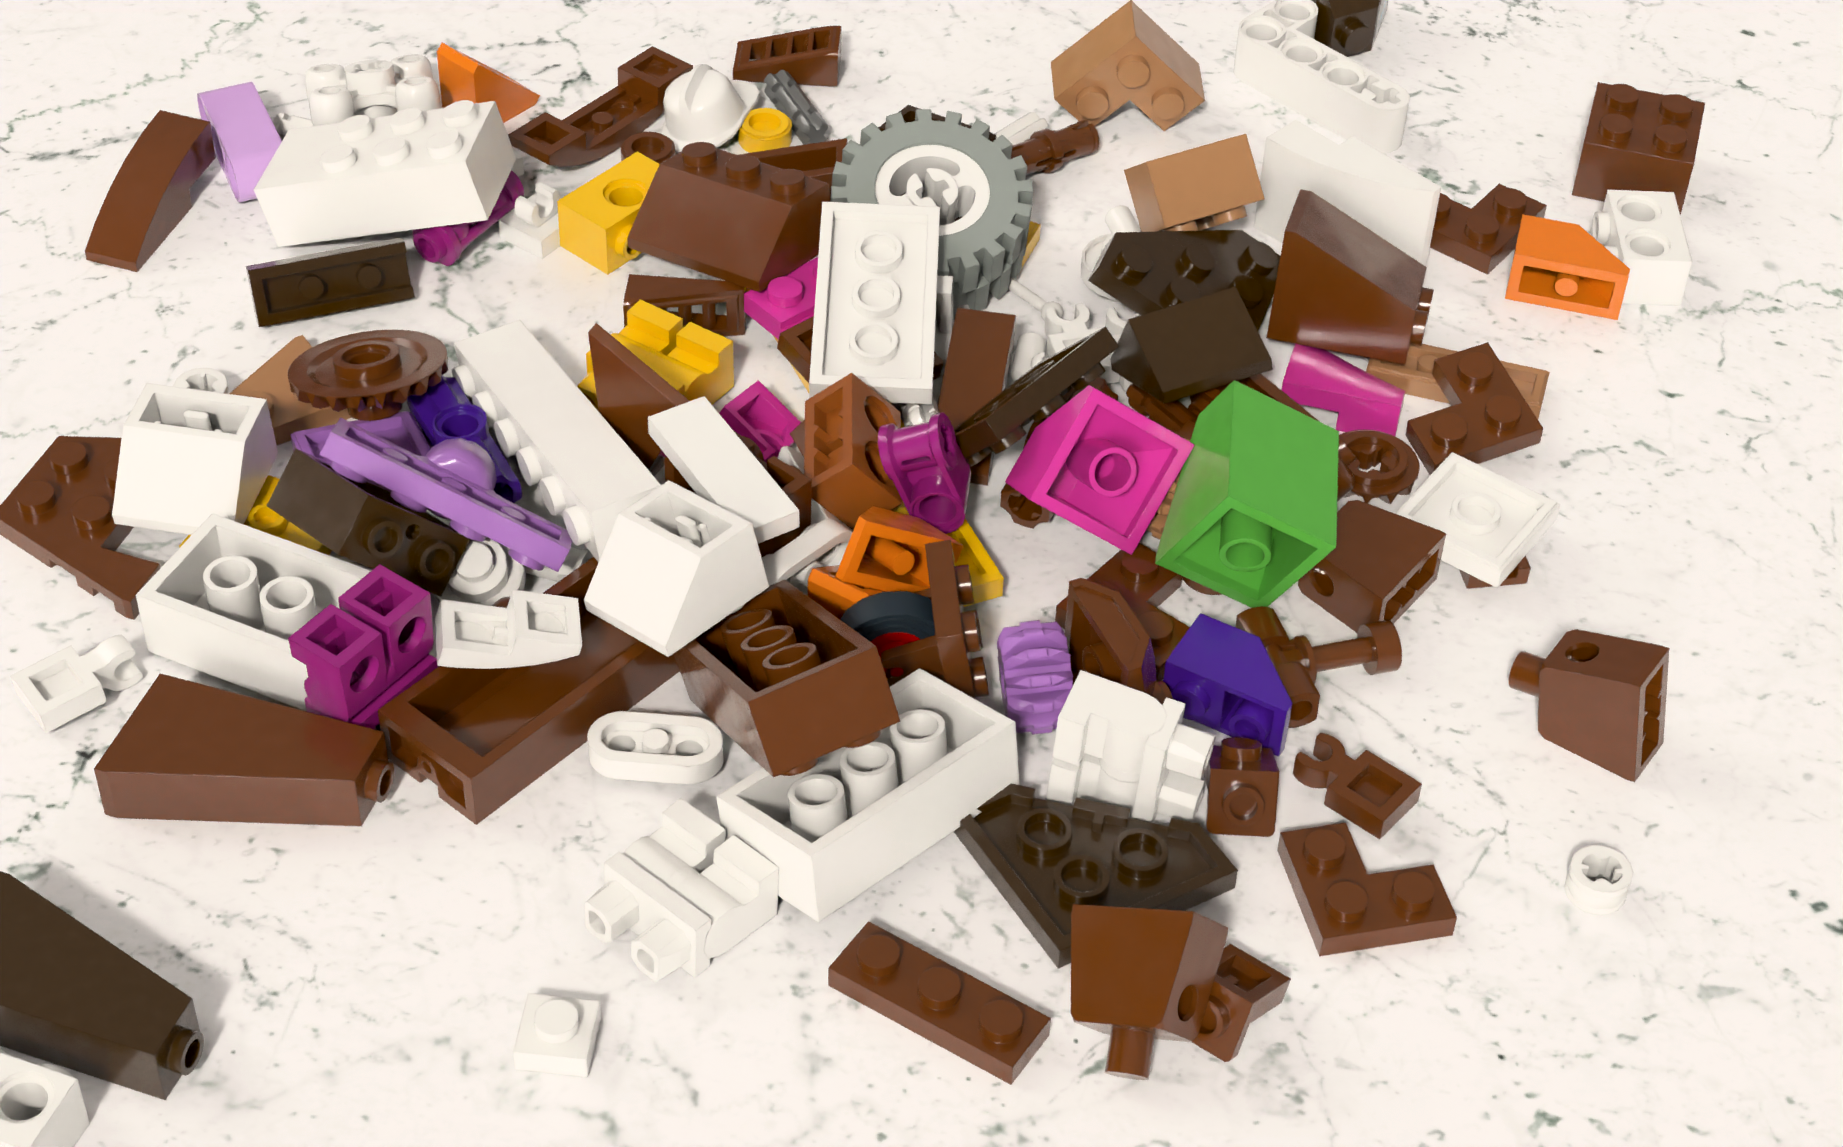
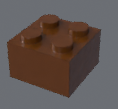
[1572,82,1705,215]

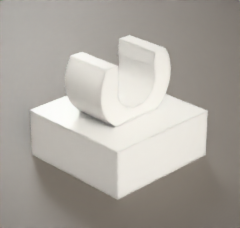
[498,182,560,259]

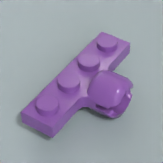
[320,418,572,572]

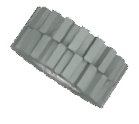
[830,109,1033,320]

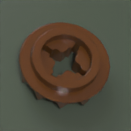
[1339,430,1420,504]

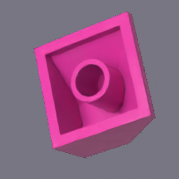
[1005,385,1195,555]

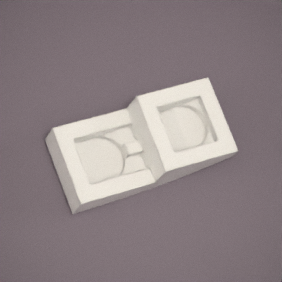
[435,590,582,669]

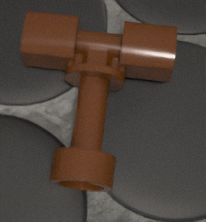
[1235,606,1402,728]

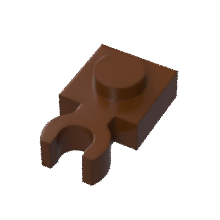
[1293,733,1422,840]

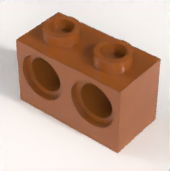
[804,373,902,530]

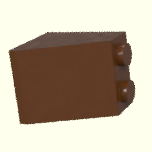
[1266,189,1434,365]

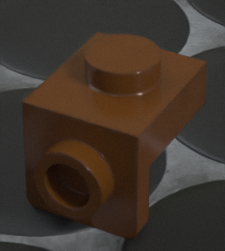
[1204,737,1279,837]

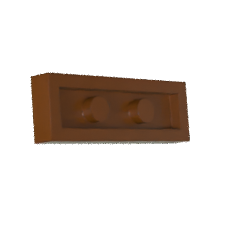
[828,921,1051,1085]

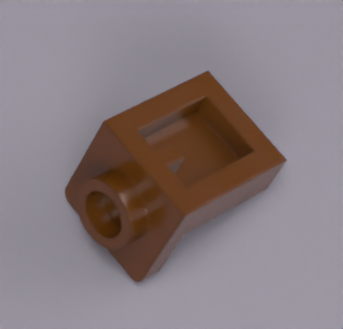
[1191,944,1291,1062]

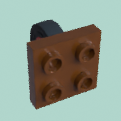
[840,540,989,700]

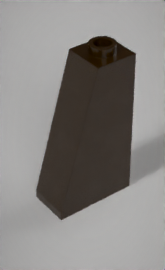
[0,871,204,1100]

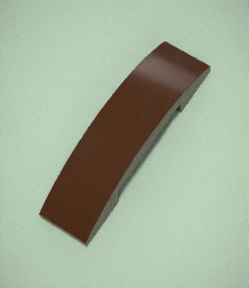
[508,46,693,167]

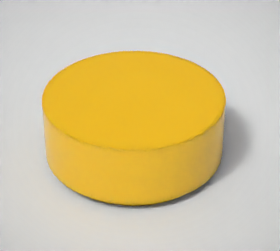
[738,108,792,153]

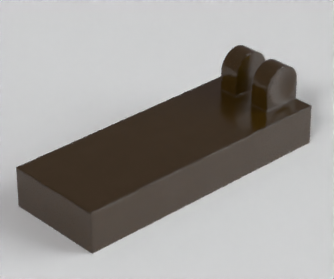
[245,238,415,327]

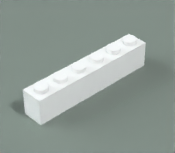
[452,320,661,563]

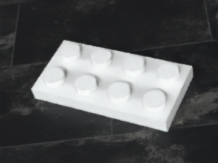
[809,202,940,405]

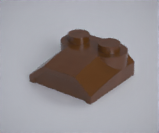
[1064,578,1173,705]

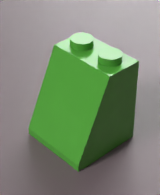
[1155,380,1339,608]

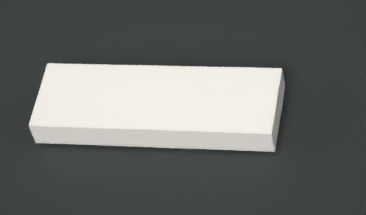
[648,396,800,544]

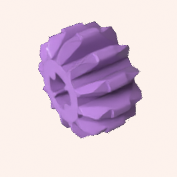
[997,620,1073,735]

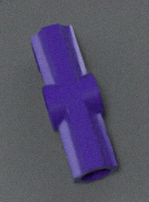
[407,375,522,504]

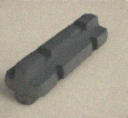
[764,70,828,145]

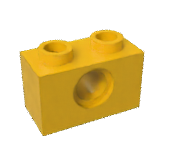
[557,151,659,275]

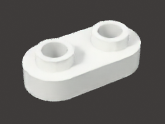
[762,519,853,596]
[587,711,723,784]

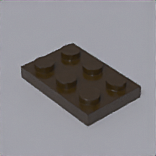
[954,326,1119,467]

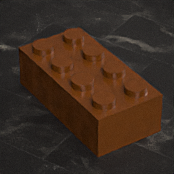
[674,579,901,778]

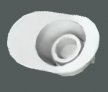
[661,64,760,152]

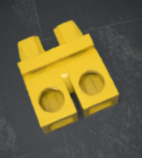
[577,300,734,411]

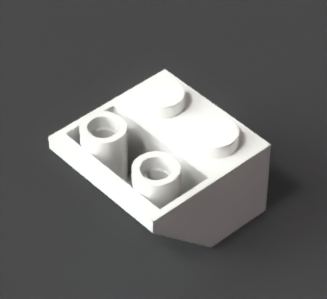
[112,383,278,535]
[584,480,769,657]

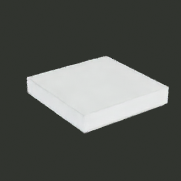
[1395,452,1561,588]

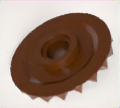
[288,330,448,421]

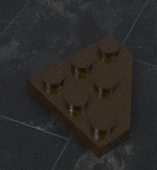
[1088,230,1280,331]
[953,783,1238,969]

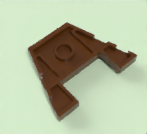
[0,436,161,620]

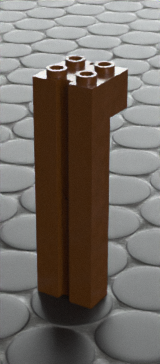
[378,431,812,825]

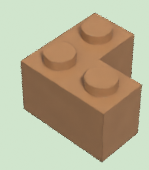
[1051,0,1205,131]
[1124,134,1265,232]

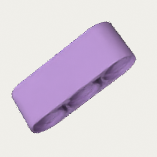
[197,82,282,202]

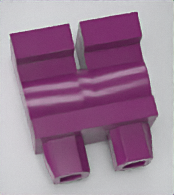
[288,564,439,730]

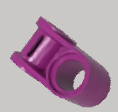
[878,412,971,534]

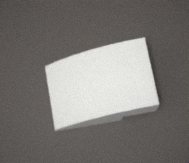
[1254,120,1441,266]

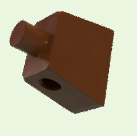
[1298,500,1446,634]
[1509,629,1670,782]
[1071,904,1228,1080]

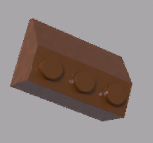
[627,142,830,292]

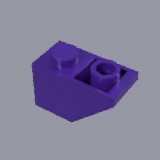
[1163,613,1292,757]

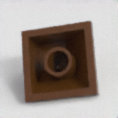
[588,323,689,477]

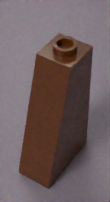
[94,673,394,827]

